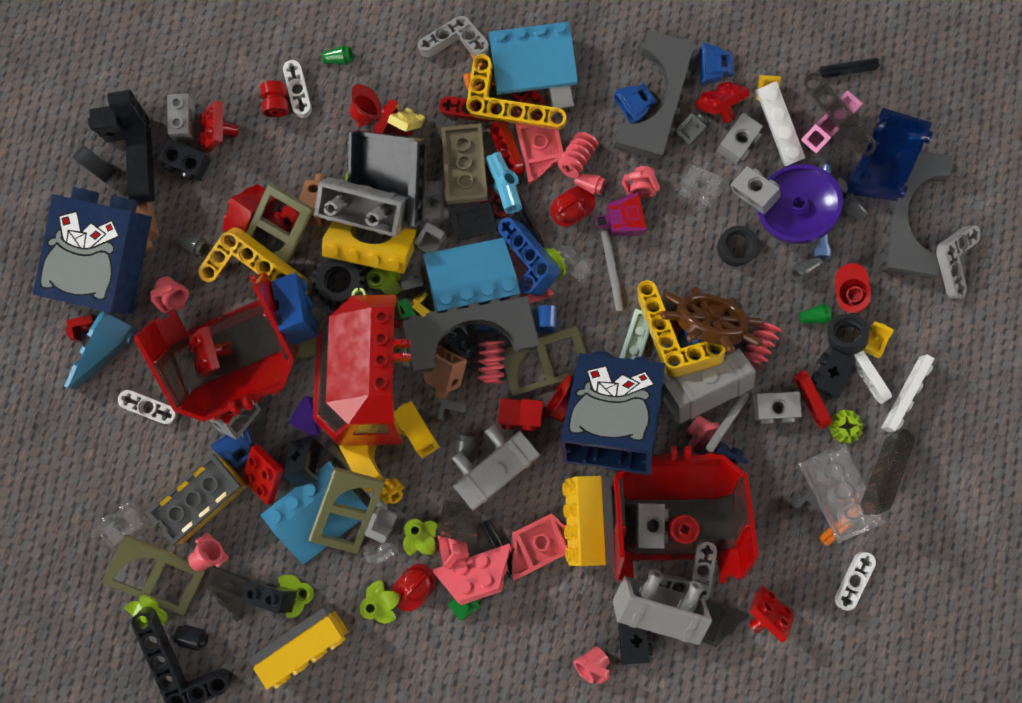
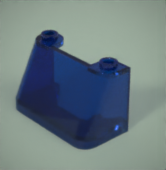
[847,108,934,201]

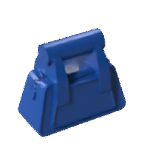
[698,43,734,86]
[613,83,658,124]
[210,426,254,470]

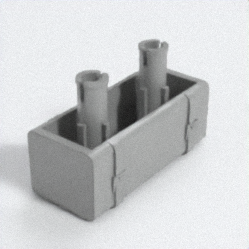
[314,177,408,237]
[664,348,756,424]
[451,424,540,511]
[613,569,712,645]

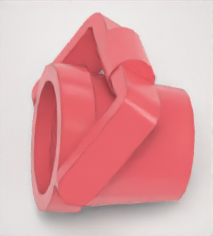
[622,166,660,199]
[150,276,189,313]
[686,415,721,452]
[438,527,469,568]
[188,533,229,572]
[574,646,610,684]

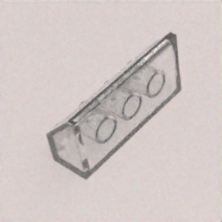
[799,444,886,543]

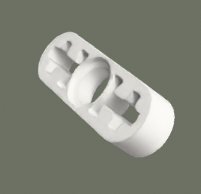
[283,60,312,118]
[848,350,892,404]
[118,390,178,424]
[835,552,876,611]

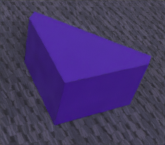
[288,396,322,439]

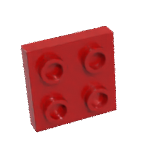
[694,82,750,123]
[372,99,413,137]
[199,100,238,153]
[189,326,232,378]
[242,444,285,505]
[749,585,794,643]

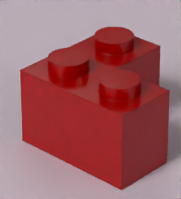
[222,183,276,238]
[498,398,543,433]

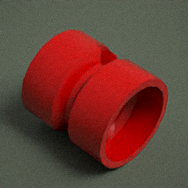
[259,80,289,118]
[266,205,299,232]
[666,515,700,544]

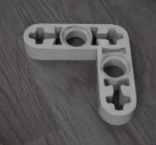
[418,16,491,58]
[936,225,981,299]
[659,539,717,600]

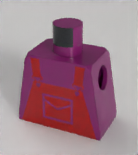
[596,193,647,236]

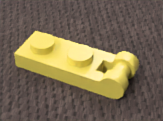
[387,107,426,132]

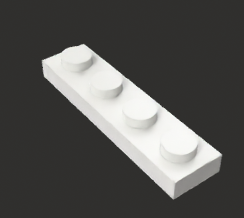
[756,81,805,166]
[881,355,935,432]

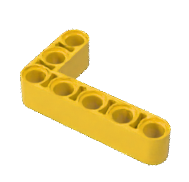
[466,54,567,130]
[199,227,313,297]
[638,280,726,378]

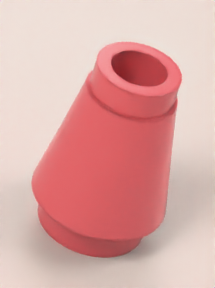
[574,173,606,195]

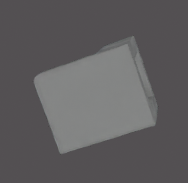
[548,85,574,117]
[414,222,446,253]
[365,506,398,544]

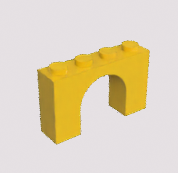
[322,221,417,274]
[339,401,440,493]

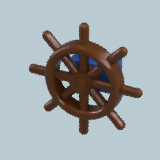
[661,287,763,353]

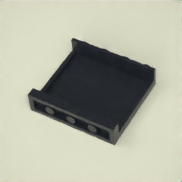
[347,130,427,226]

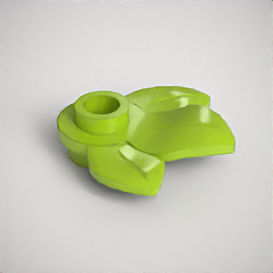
[366,267,406,295]
[403,518,443,556]
[278,575,314,618]
[359,580,401,624]
[124,595,168,626]

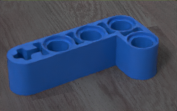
[498,218,560,296]
[475,305,557,332]

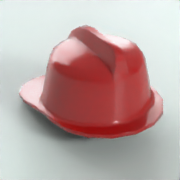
[349,84,381,128]
[550,187,595,227]
[835,263,871,313]
[542,375,572,423]
[392,564,437,612]

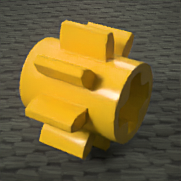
[379,477,404,505]

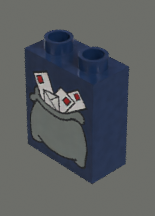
[33,187,152,314]
[561,351,665,475]

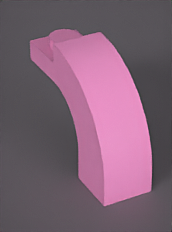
[801,90,863,153]

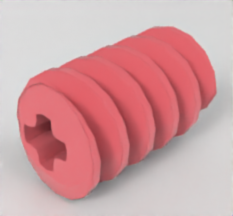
[558,132,599,178]
[743,322,782,369]
[478,340,506,383]

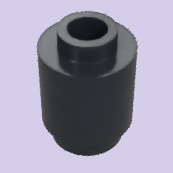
[173,625,209,651]

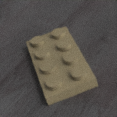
[441,123,488,204]

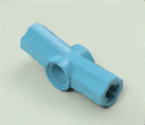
[485,152,522,214]

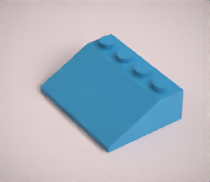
[488,21,578,95]
[423,238,521,313]
[261,461,367,565]

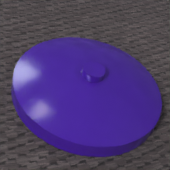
[757,164,843,244]

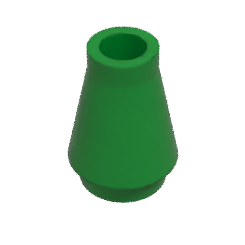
[322,45,353,65]
[799,304,832,324]

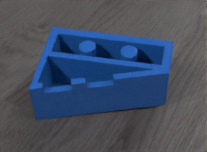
[272,272,319,345]

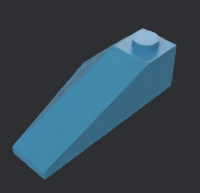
[64,311,138,390]

